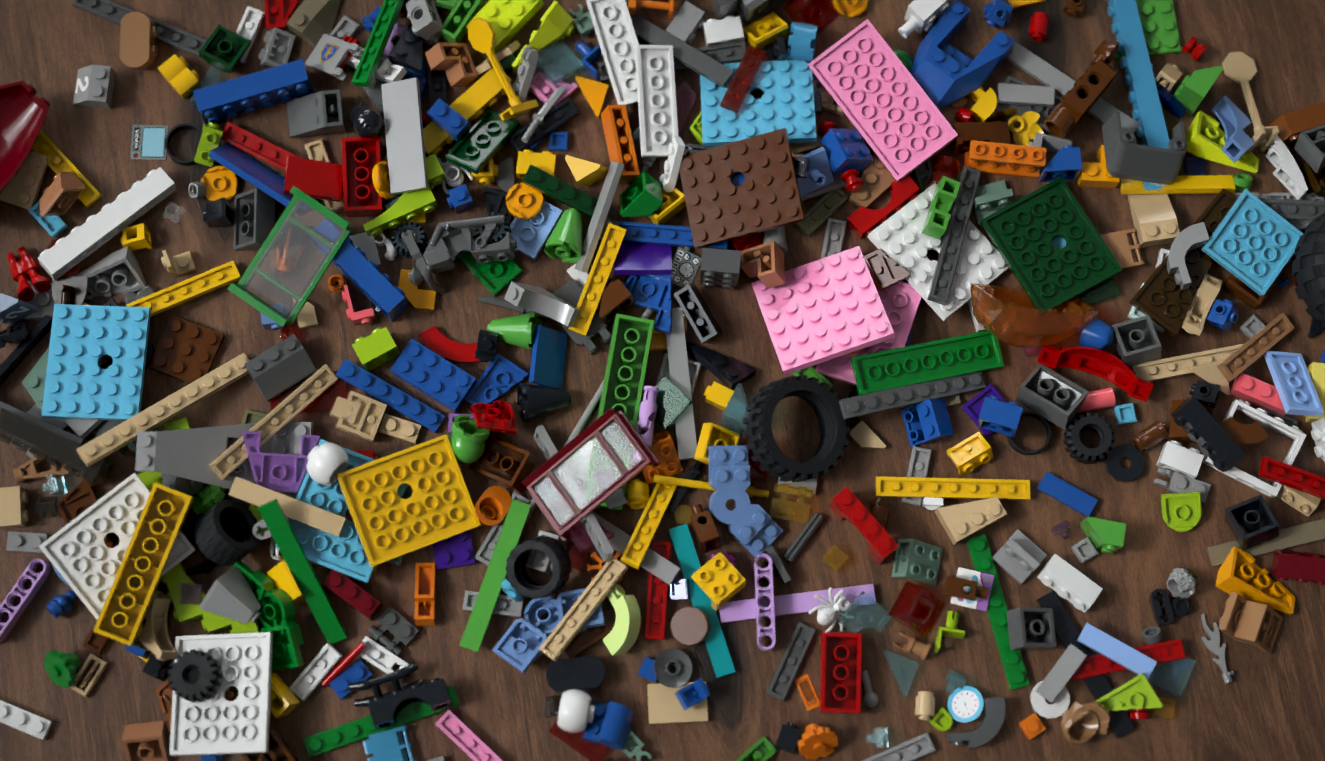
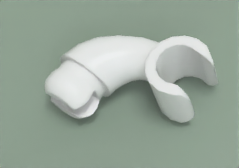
[375,233,397,261]

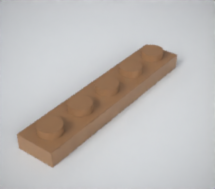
[1217,313,1295,382]

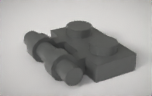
[368,606,420,656]

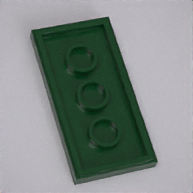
[446,109,520,174]

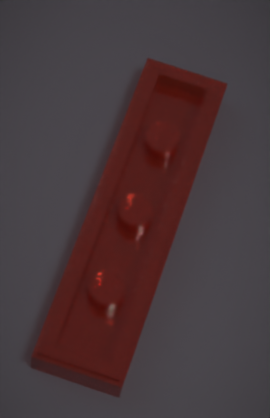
[720,45,766,113]

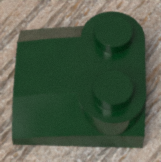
[199,24,251,73]

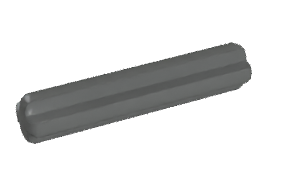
[783,512,824,563]

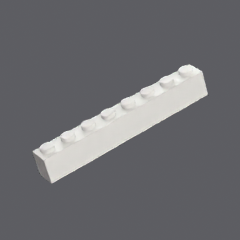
[38,167,176,281]

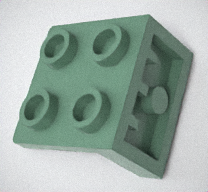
[891,539,942,586]

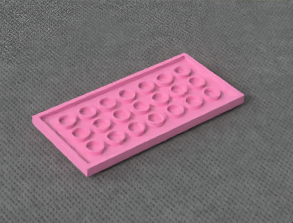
[807,19,958,182]

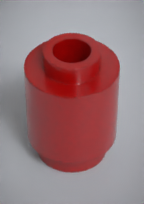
[1028,12,1050,41]

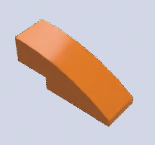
[414,563,436,626]

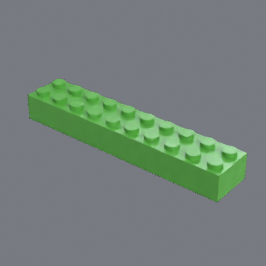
[583,314,654,512]

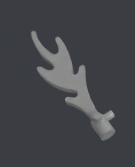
[1201,614,1234,684]

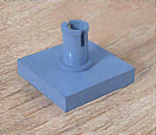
[797,147,834,197]

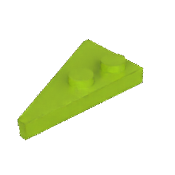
[1096,673,1164,711]

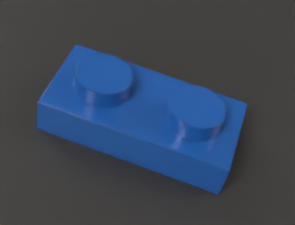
[329,659,373,700]

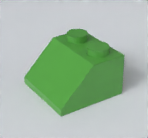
[1080,516,1126,554]

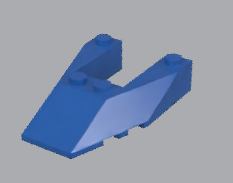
[909,0,1015,111]

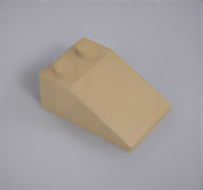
[1127,194,1180,248]

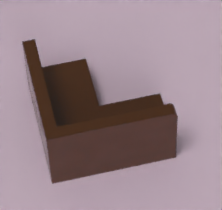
[1222,273,1280,310]

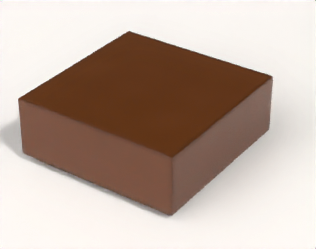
[83,628,110,655]

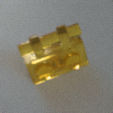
[769,483,813,524]

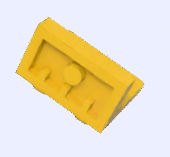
[691,552,746,611]

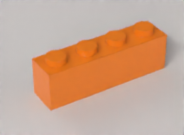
[601,105,640,184]

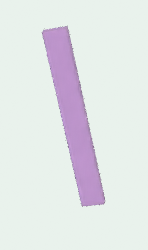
[719,584,876,623]

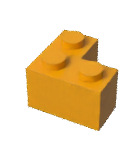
[1078,145,1120,189]

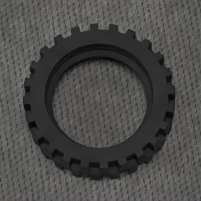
[743,375,850,482]

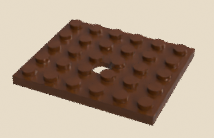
[679,128,805,249]

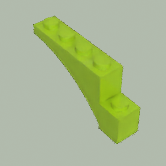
[363,154,446,236]

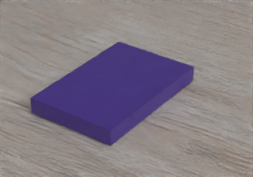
[614,243,672,275]

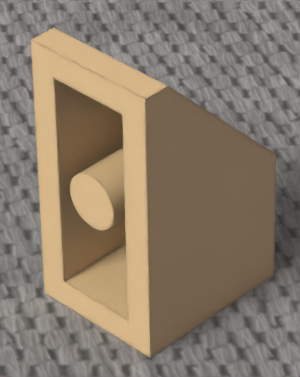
[1155,63,1183,96]

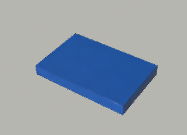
[529,325,568,388]

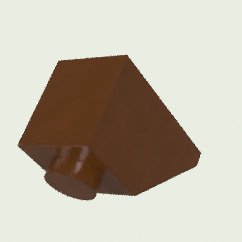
[599,279,636,325]

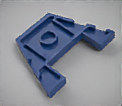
[613,275,673,334]

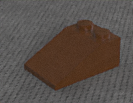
[469,435,541,495]

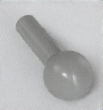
[861,670,879,707]

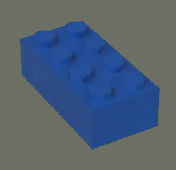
[390,338,477,414]

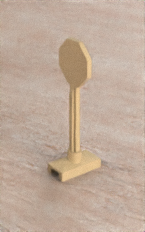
[1222,52,1279,153]

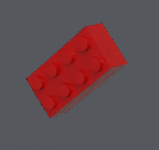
[342,136,384,217]
[819,632,862,715]

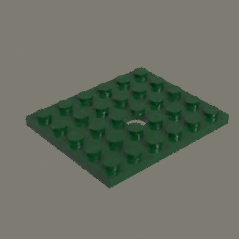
[980,177,1122,316]

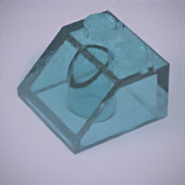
[720,383,749,434]

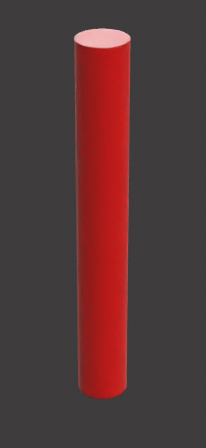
[321,641,367,687]

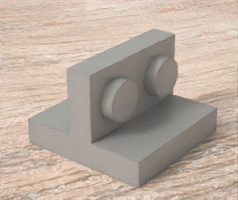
[992,529,1047,584]

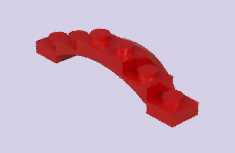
[1037,344,1154,402]

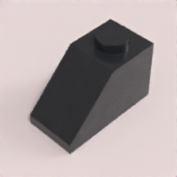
[203,198,232,228]

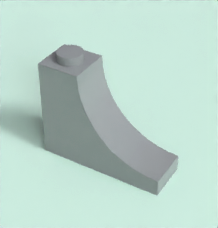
[504,282,579,327]

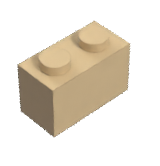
[0,486,29,529]

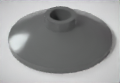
[654,648,692,688]

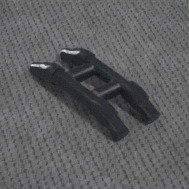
[349,662,424,707]

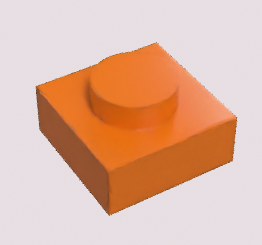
[1018,713,1046,740]

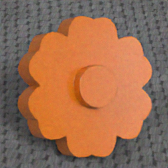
[798,723,838,760]

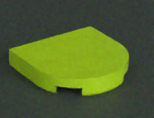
[1160,491,1202,532]

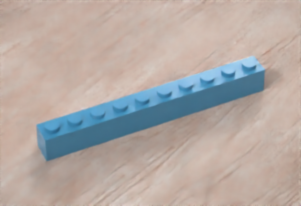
[1107,0,1170,149]

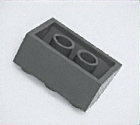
[233,188,276,251]
[244,334,317,402]
[1016,364,1089,430]

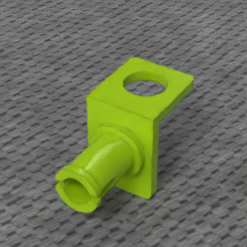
[934,611,966,653]

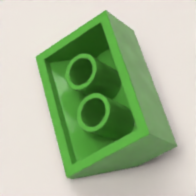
[1173,66,1223,116]

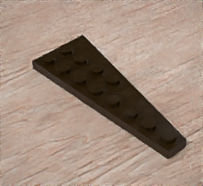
[1130,188,1238,337]

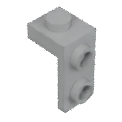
[1029,132,1072,154]

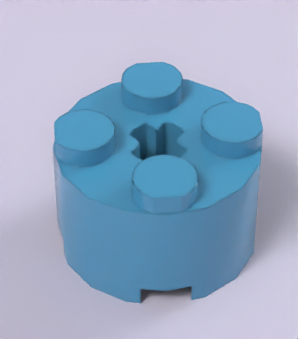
[787,22,818,62]

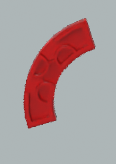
[419,325,496,363]

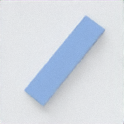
[1077,623,1157,679]

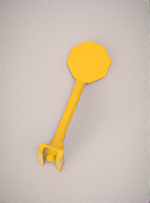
[468,17,539,122]

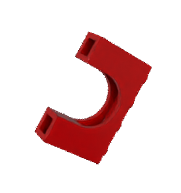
[829,487,899,565]

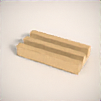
[69,653,109,697]

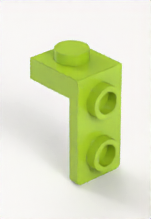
[194,121,223,167]

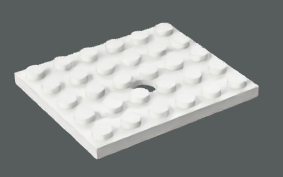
[867,183,1009,321]
[39,473,196,620]
[169,632,273,756]

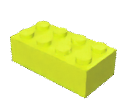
[465,0,544,53]

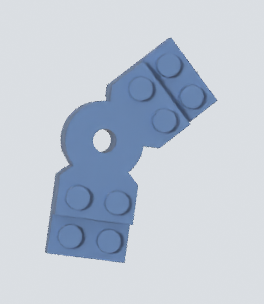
[708,445,783,558]
[492,588,605,674]

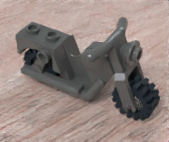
[391,212,517,294]

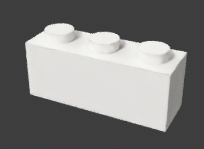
[1037,554,1103,613]

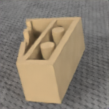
[934,497,1007,545]

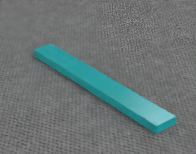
[668,524,736,678]

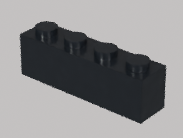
[1170,396,1246,472]

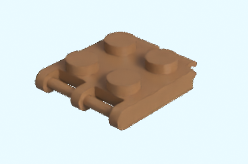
[1100,228,1145,270]

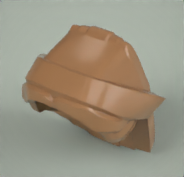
[1061,701,1111,744]

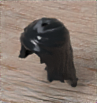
[349,102,384,138]

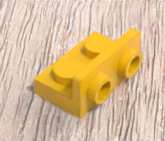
[946,432,993,476]

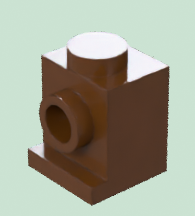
[1062,0,1086,18]

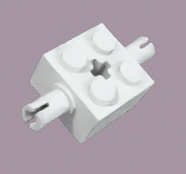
[898,0,950,38]

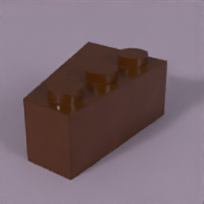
[951,121,1011,155]

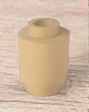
[915,691,935,720]

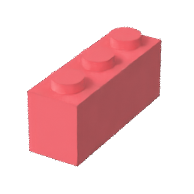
[1230,372,1286,415]

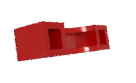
[847,175,920,239]

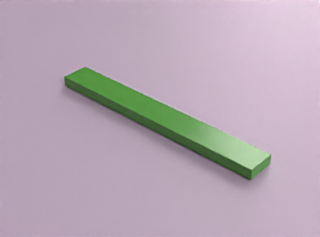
[459,499,531,653]

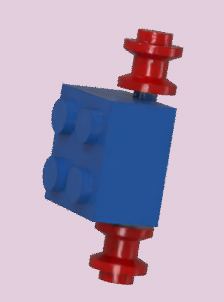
[817,121,873,193]

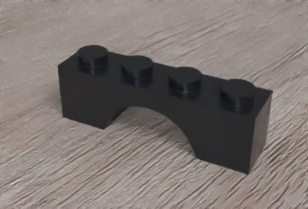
[368,678,453,730]

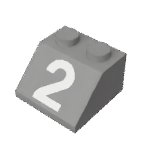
[73,65,116,109]

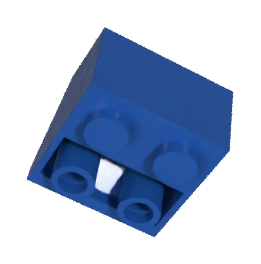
[901,398,954,447]

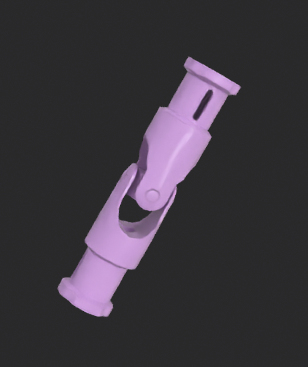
[632,386,660,463]

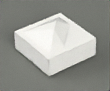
[922,497,943,510]

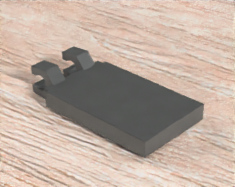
[552,279,611,355]

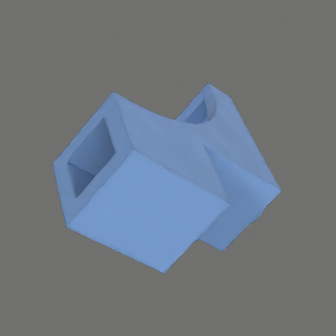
[1211,95,1255,163]

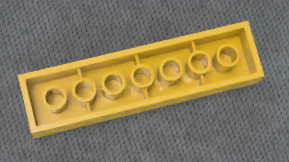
[93,482,194,646]

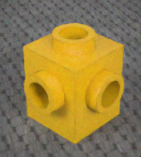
[471,158,498,185]

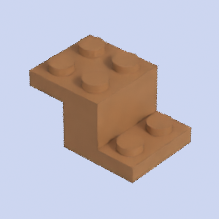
[1218,592,1283,654]

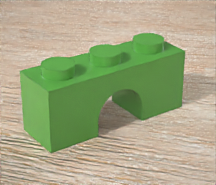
[922,176,961,240]

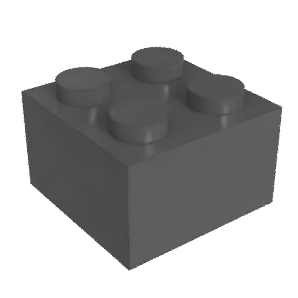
[1112,315,1162,367]
[1006,607,1056,651]

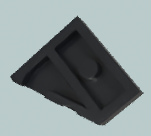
[484,186,513,225]

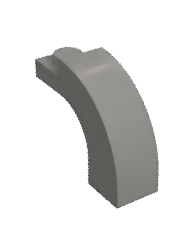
[1167,222,1210,290]

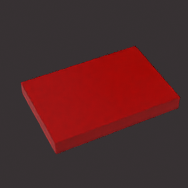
[284,156,343,202]

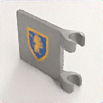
[305,34,363,81]

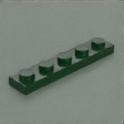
[522,164,614,218]

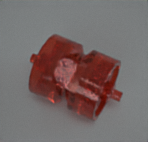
[931,155,960,185]

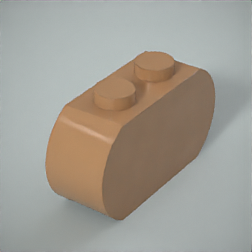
[120,12,158,70]

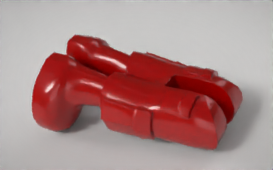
[7,246,52,302]

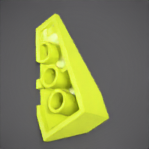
[512,0,575,73]
[1185,111,1259,174]

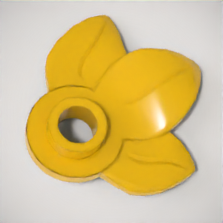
[1008,111,1043,146]

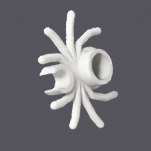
[431,150,473,195]
[809,587,854,632]

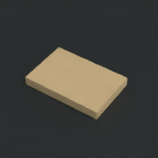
[647,681,708,724]

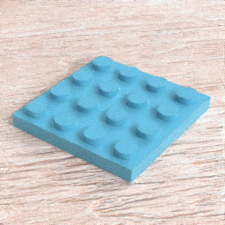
[1201,189,1304,296]

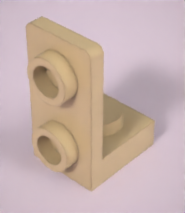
[161,250,197,277]

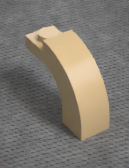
[1181,273,1222,336]

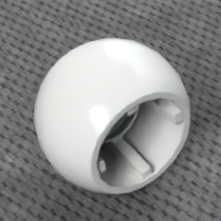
[306,442,349,485]
[557,689,595,733]

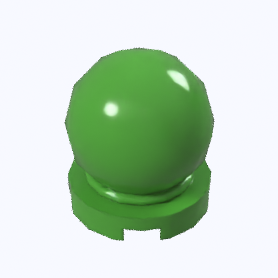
[448,415,490,464]

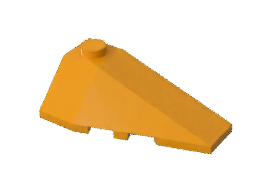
[1215,546,1296,615]

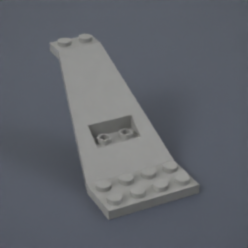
[135,422,313,499]

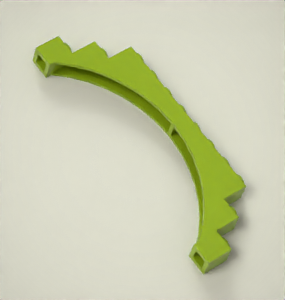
[137,417,261,634]

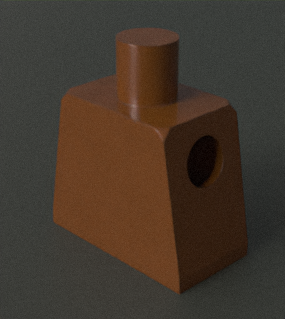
[690,504,720,554]
[943,575,989,601]

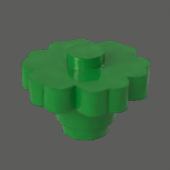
[43,649,81,689]

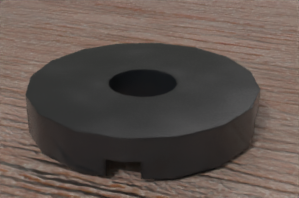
[1105,444,1145,483]

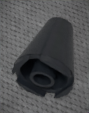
[517,384,571,422]

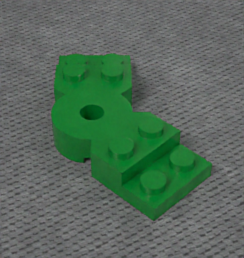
[233,560,304,671]

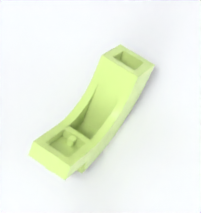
[603,584,641,656]

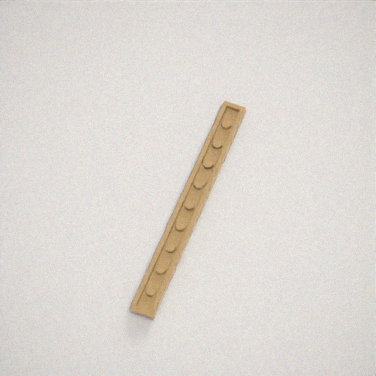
[76,353,250,467]

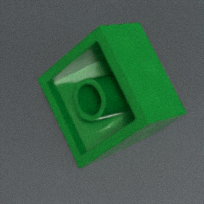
[619,171,663,217]

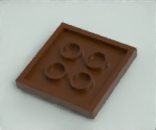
[148,315,225,383]

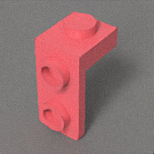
[341,284,377,325]

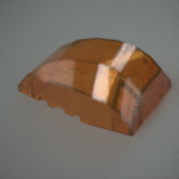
[970,283,1098,348]

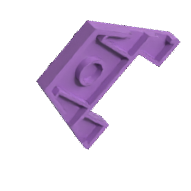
[242,431,320,493]

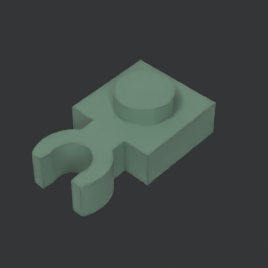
[569,4,595,37]
[622,731,651,761]

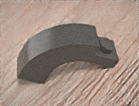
[946,697,1005,749]

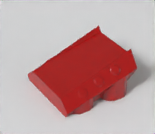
[471,400,517,435]

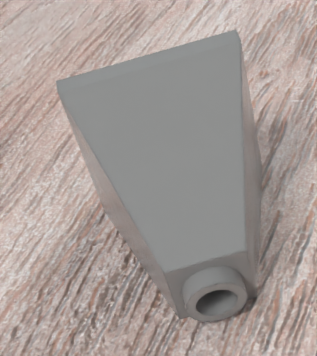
[199,565,261,624]

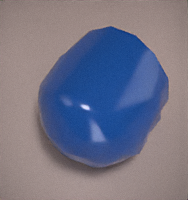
[1077,318,1114,350]

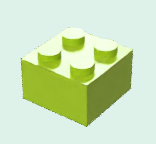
[352,327,401,372]

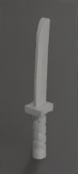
[521,85,567,143]

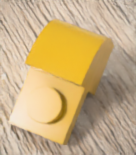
[967,86,997,122]

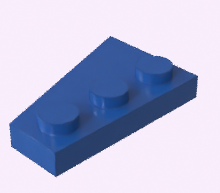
[464,353,529,405]

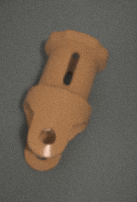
[893,631,931,660]

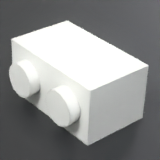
[703,15,744,47]
[1156,441,1204,479]

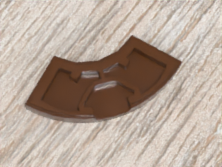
[1220,417,1270,444]

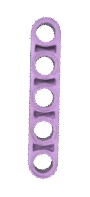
[754,554,776,652]
[0,559,51,643]

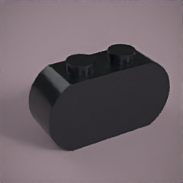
[546,656,605,693]

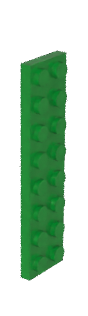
[850,329,1004,396]

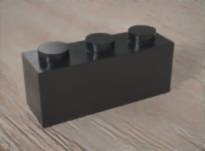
[674,284,723,343]

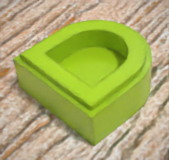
[929,707,953,732]

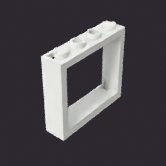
[1202,399,1306,498]

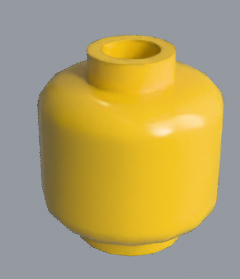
[624,479,650,509]

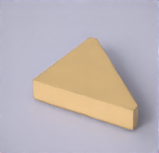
[1189,360,1230,395]

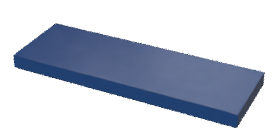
[209,143,321,216]

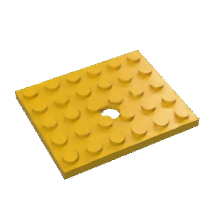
[336,434,481,567]

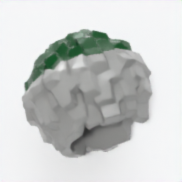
[1166,568,1198,598]

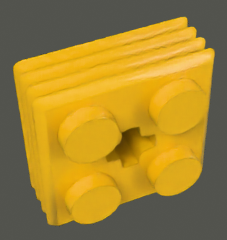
[694,422,740,465]

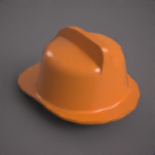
[475,486,512,526]

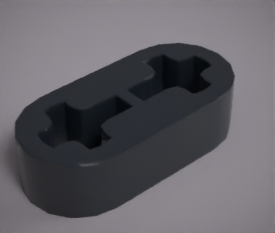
[1149,589,1174,626]

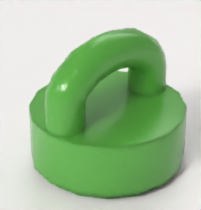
[1233,173,1253,192]

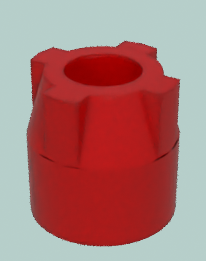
[955,107,977,122]

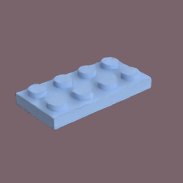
[1264,351,1324,417]

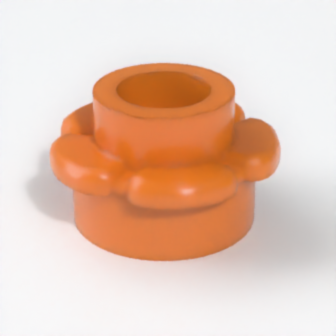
[328,274,347,293]

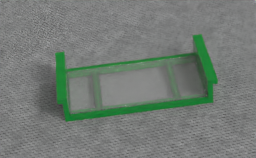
[228,186,353,327]

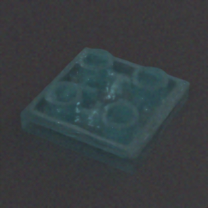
[536,39,584,85]

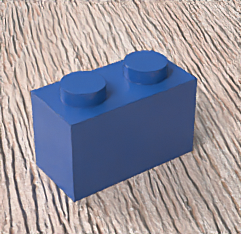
[427,98,469,141]

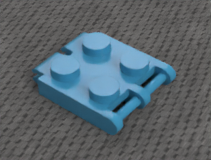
[363,725,416,761]

